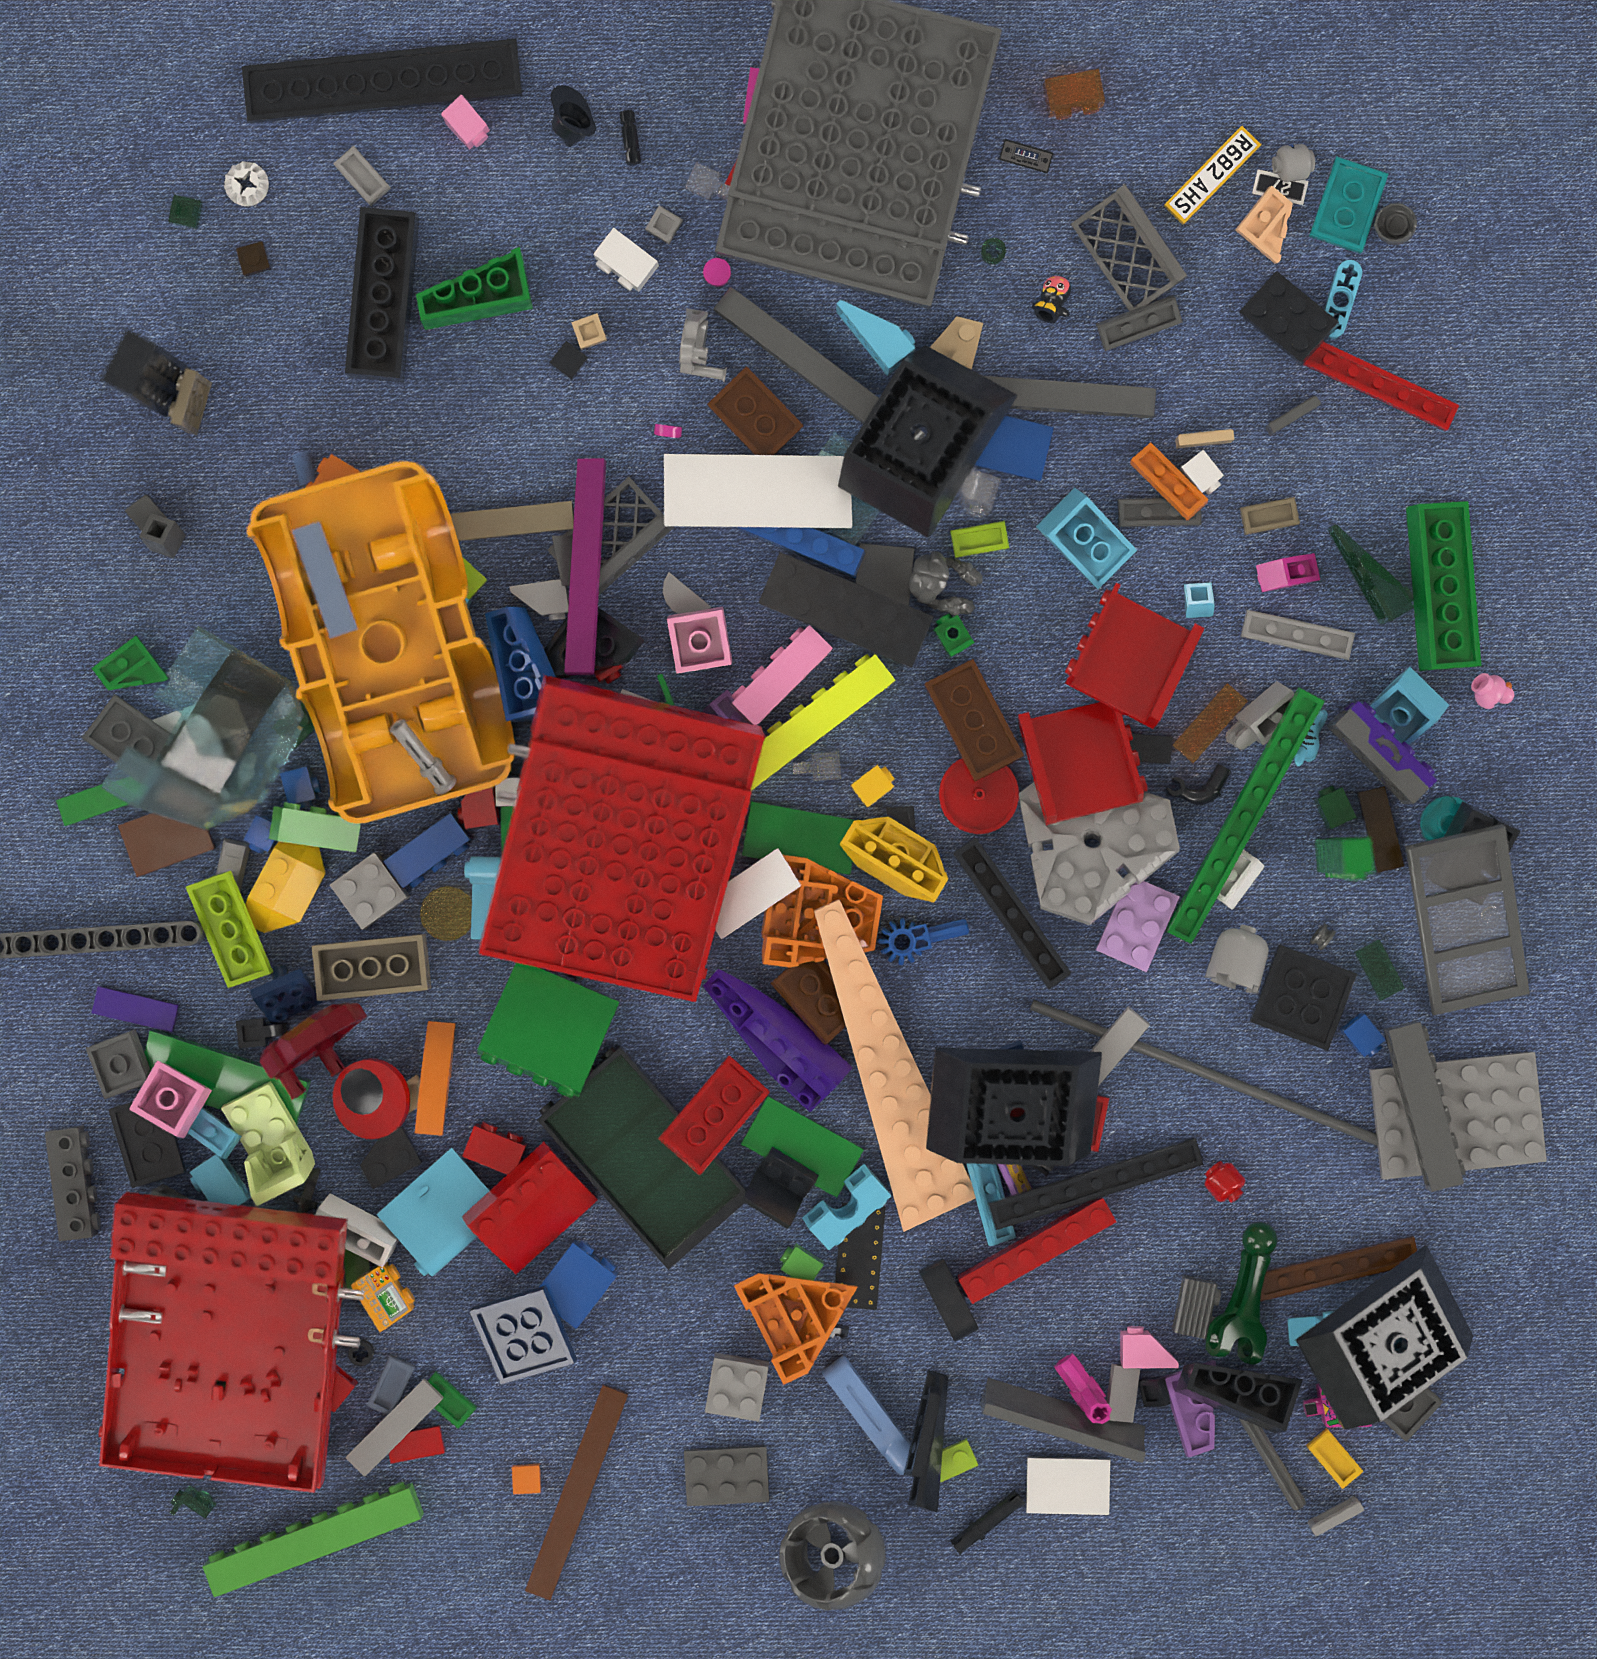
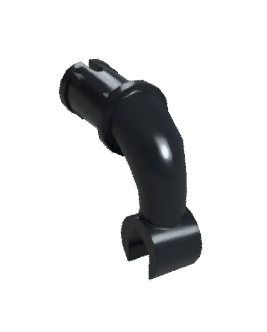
[1166,764,1231,805]

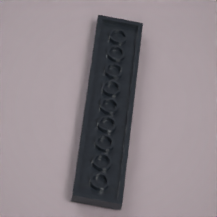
[242,38,523,123]

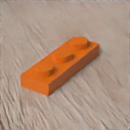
[1130,442,1209,521]

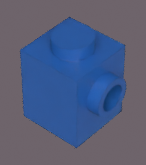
[280,766,322,809]
[244,815,278,854]

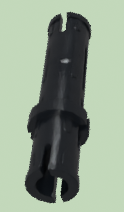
[949,1489,1025,1555]

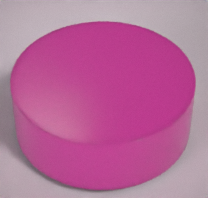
[703,258,731,287]
[654,424,682,438]

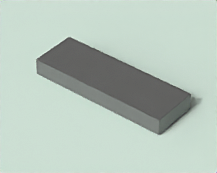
[1096,295,1183,351]
[1117,498,1202,527]

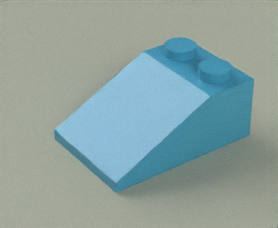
[836,300,915,377]
[1036,488,1137,589]

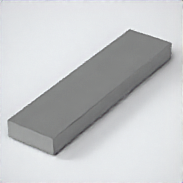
[1240,610,1355,660]
[345,1378,444,1477]

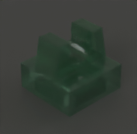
[168,195,203,229]

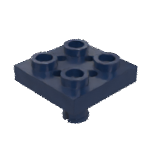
[250,965,323,1025]

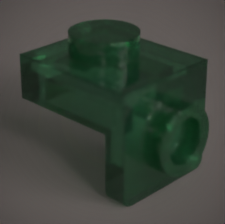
[169,1486,216,1519]

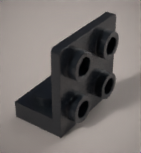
[742,1146,819,1229]

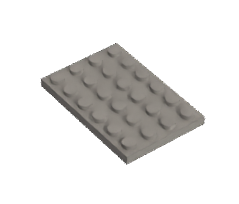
[1369,1051,1547,1180]

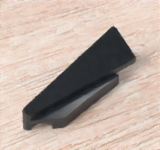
[903,1370,948,1512]

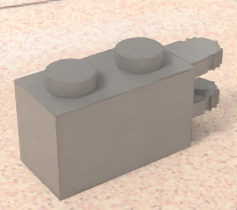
[1225,681,1294,750]

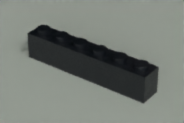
[952,837,1072,989]

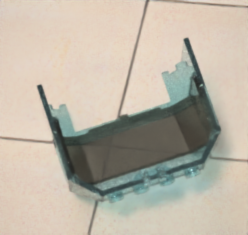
[101,626,304,830]

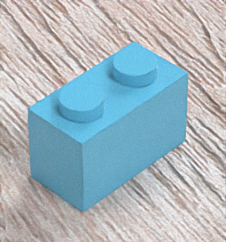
[190,1154,251,1205]

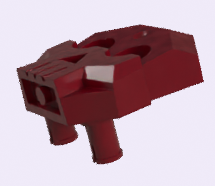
[260,1003,368,1100]

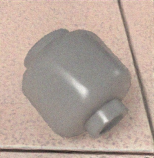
[1272,144,1315,182]

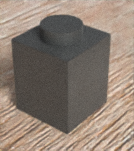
[139,513,186,559]

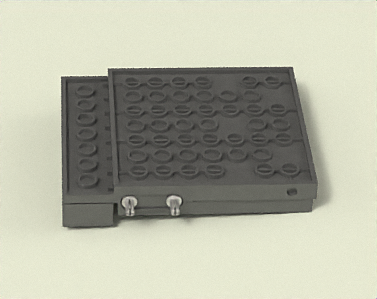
[715,0,1002,309]

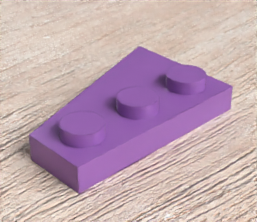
[1164,1360,1216,1458]

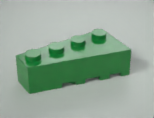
[416,246,533,330]

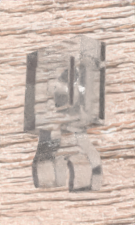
[685,162,730,201]
[792,751,841,781]

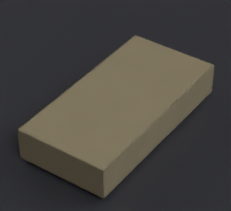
[1239,497,1300,535]

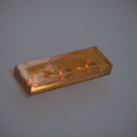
[1172,683,1248,764]

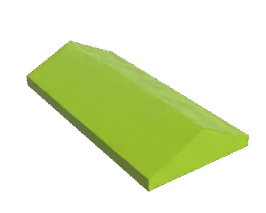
[186,870,273,988]

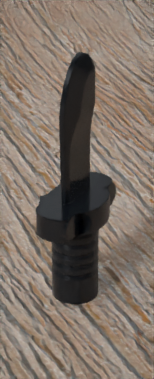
[293,1168,321,1214]

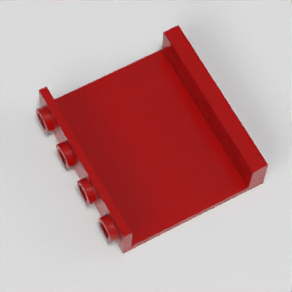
[1065,583,1205,729]
[1018,702,1147,825]

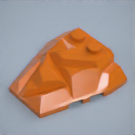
[761,855,883,968]

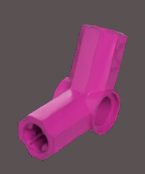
[1054,1353,1112,1424]

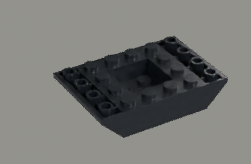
[838,345,1018,538]
[926,1047,1102,1166]
[1295,1246,1473,1430]

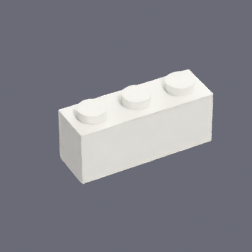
[315,1193,399,1267]

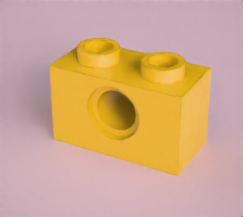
[850,765,895,807]

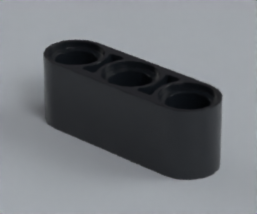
[919,1258,979,1342]

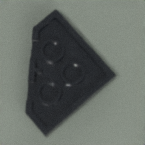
[544,607,645,679]

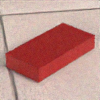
[388,1425,446,1464]

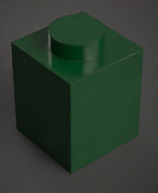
[1313,785,1357,829]

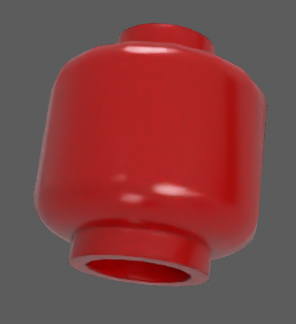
[1204,1161,1245,1203]

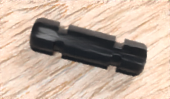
[619,110,641,165]

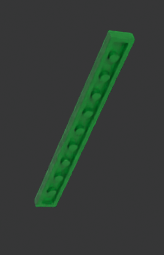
[1166,687,1325,944]

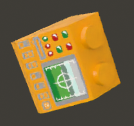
[351,1262,415,1332]

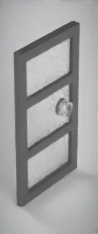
[1405,824,1530,1015]

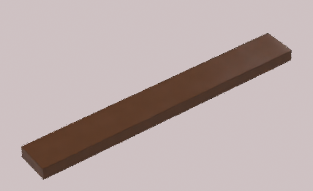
[525,1384,629,1601]

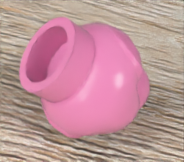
[1471,673,1514,709]

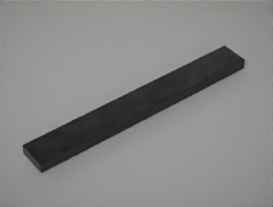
[987,1138,1204,1230]

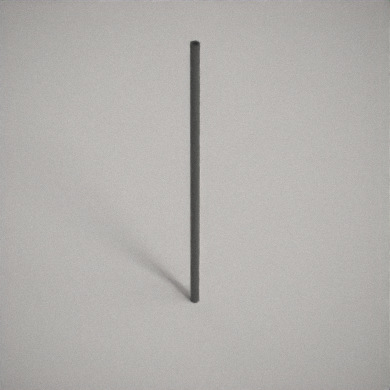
[1030,999,1378,1146]

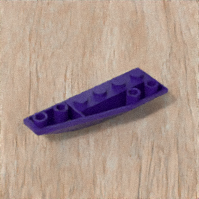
[703,969,853,1112]

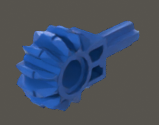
[878,918,969,965]

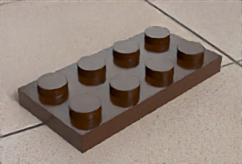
[924,659,1024,782]

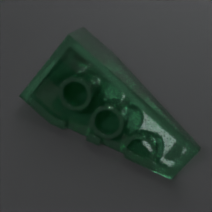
[1327,524,1414,625]

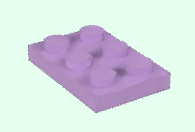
[1095,881,1180,972]

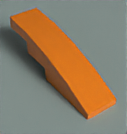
[415,1021,456,1136]

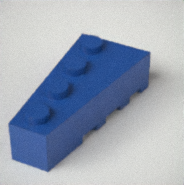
[485,607,556,721]

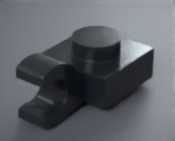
[236,1017,287,1048]

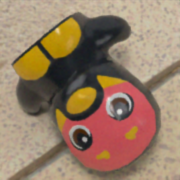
[1032,276,1072,323]

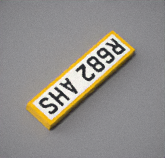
[1164,126,1261,225]

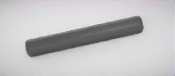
[1239,1418,1306,1511]

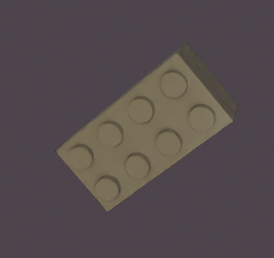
[312,934,432,1001]

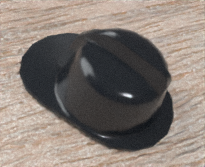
[551,85,596,147]

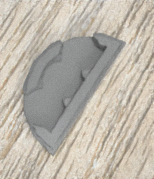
[663,572,712,614]

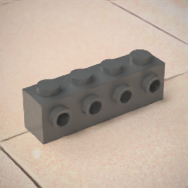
[45,1125,101,1242]

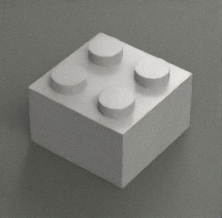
[330,852,411,930]
[705,1352,769,1422]

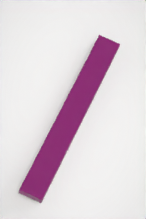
[565,458,606,675]

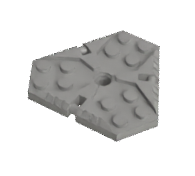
[1019,782,1180,925]

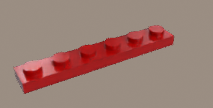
[1303,342,1459,432]

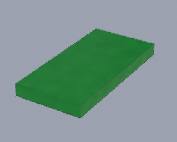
[742,802,855,875]
[741,1096,864,1198]

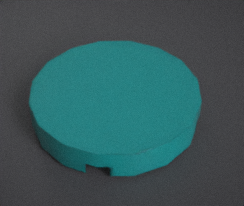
[1420,796,1465,841]

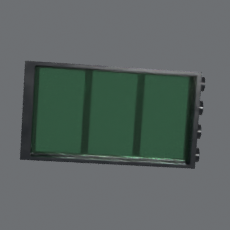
[537,1046,747,1270]

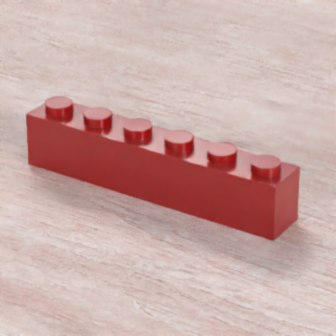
[957,1197,1117,1304]

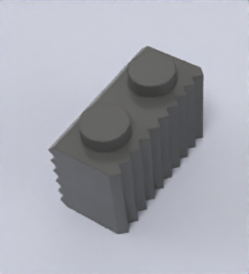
[1172,1275,1221,1339]

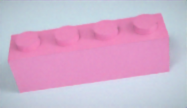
[731,625,833,725]

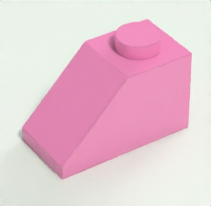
[441,95,490,150]
[1120,1326,1179,1368]

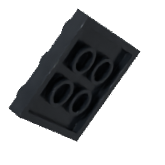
[1249,944,1357,1051]

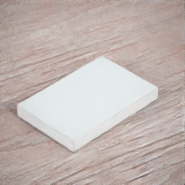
[1026,1456,1110,1515]

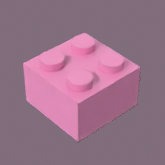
[667,607,732,674]
[129,1061,212,1138]

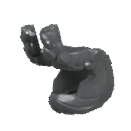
[908,551,983,615]

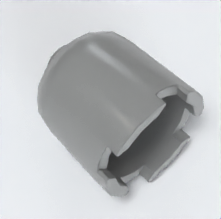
[1205,925,1269,994]

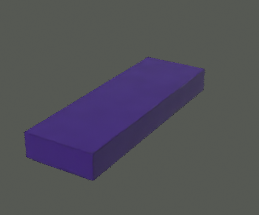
[92,986,180,1032]

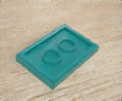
[1309,156,1388,254]

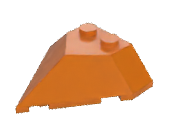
[734,1273,858,1385]

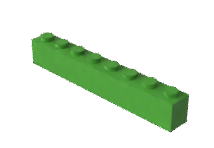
[202,1482,424,1598]

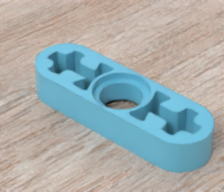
[1324,260,1362,339]

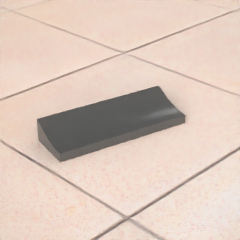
[980,1378,1146,1463]

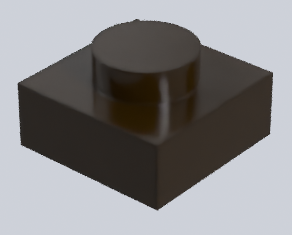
[236,241,271,277]

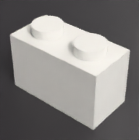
[594,228,659,292]

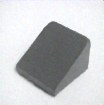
[125,494,167,531]

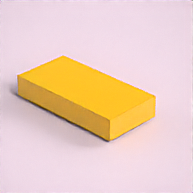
[1306,1428,1364,1489]

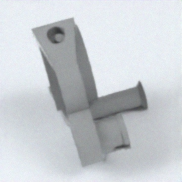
[679,308,727,383]

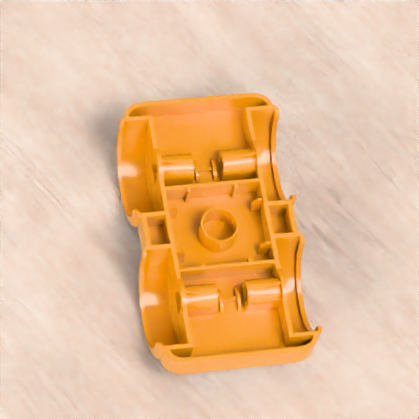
[247,461,515,824]

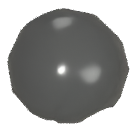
[1374,203,1417,245]

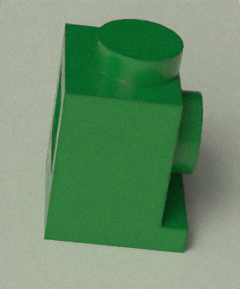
[933,613,975,658]

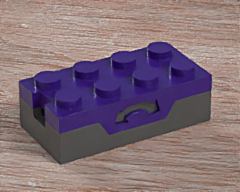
[1326,701,1437,804]

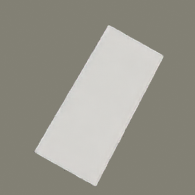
[664,454,852,528]

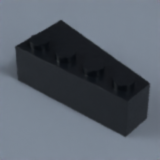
[1175,1363,1303,1433]

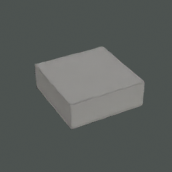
[645,205,683,244]

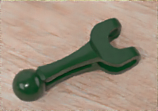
[1206,1222,1278,1365]

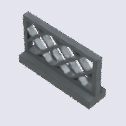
[1071,184,1188,311]
[547,477,675,595]

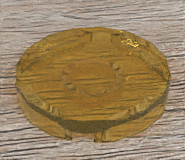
[420,886,472,941]

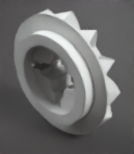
[224,161,269,206]

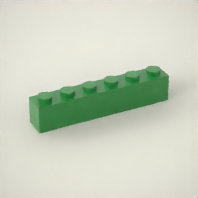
[1315,837,1374,880]

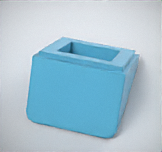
[1184,582,1215,618]

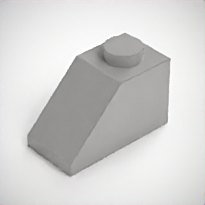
[509,579,569,621]

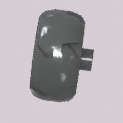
[779,1501,886,1611]

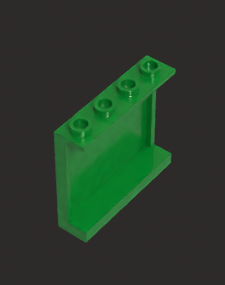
[477,963,619,1098]

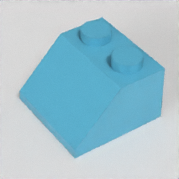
[1370,667,1449,745]

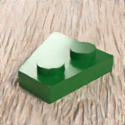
[92,635,169,690]

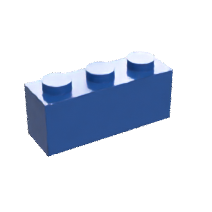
[383,813,473,889]

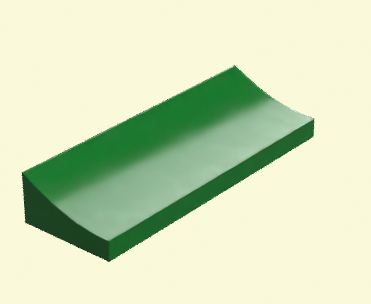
[1406,501,1481,671]
[145,1029,312,1125]

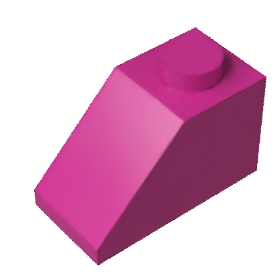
[1256,553,1320,592]

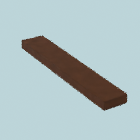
[1260,1235,1418,1302]

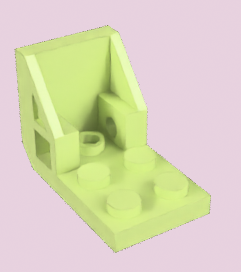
[221,1081,315,1206]

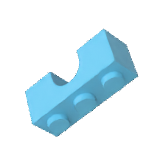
[802,1164,891,1250]

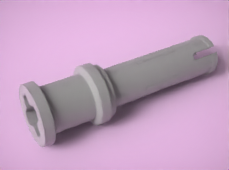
[390,719,457,795]

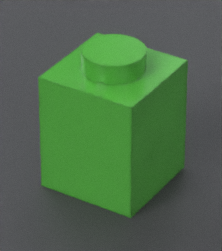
[779,1243,824,1280]

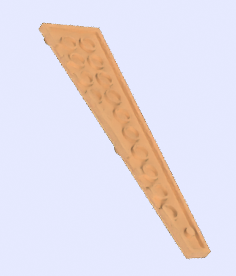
[814,899,975,1232]

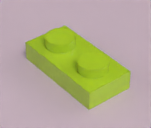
[940,1438,978,1483]

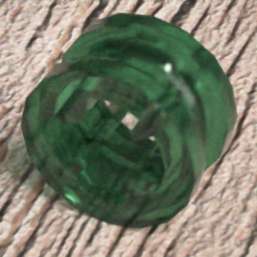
[981,238,1006,265]

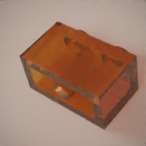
[1043,69,1105,120]

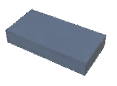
[366,1354,415,1415]

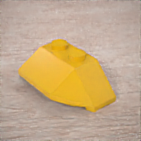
[839,816,948,903]
[245,841,326,933]

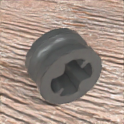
[1310,923,1336,951]

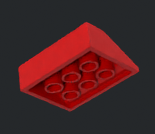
[461,1142,598,1275]

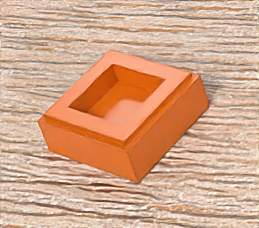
[512,1464,541,1494]

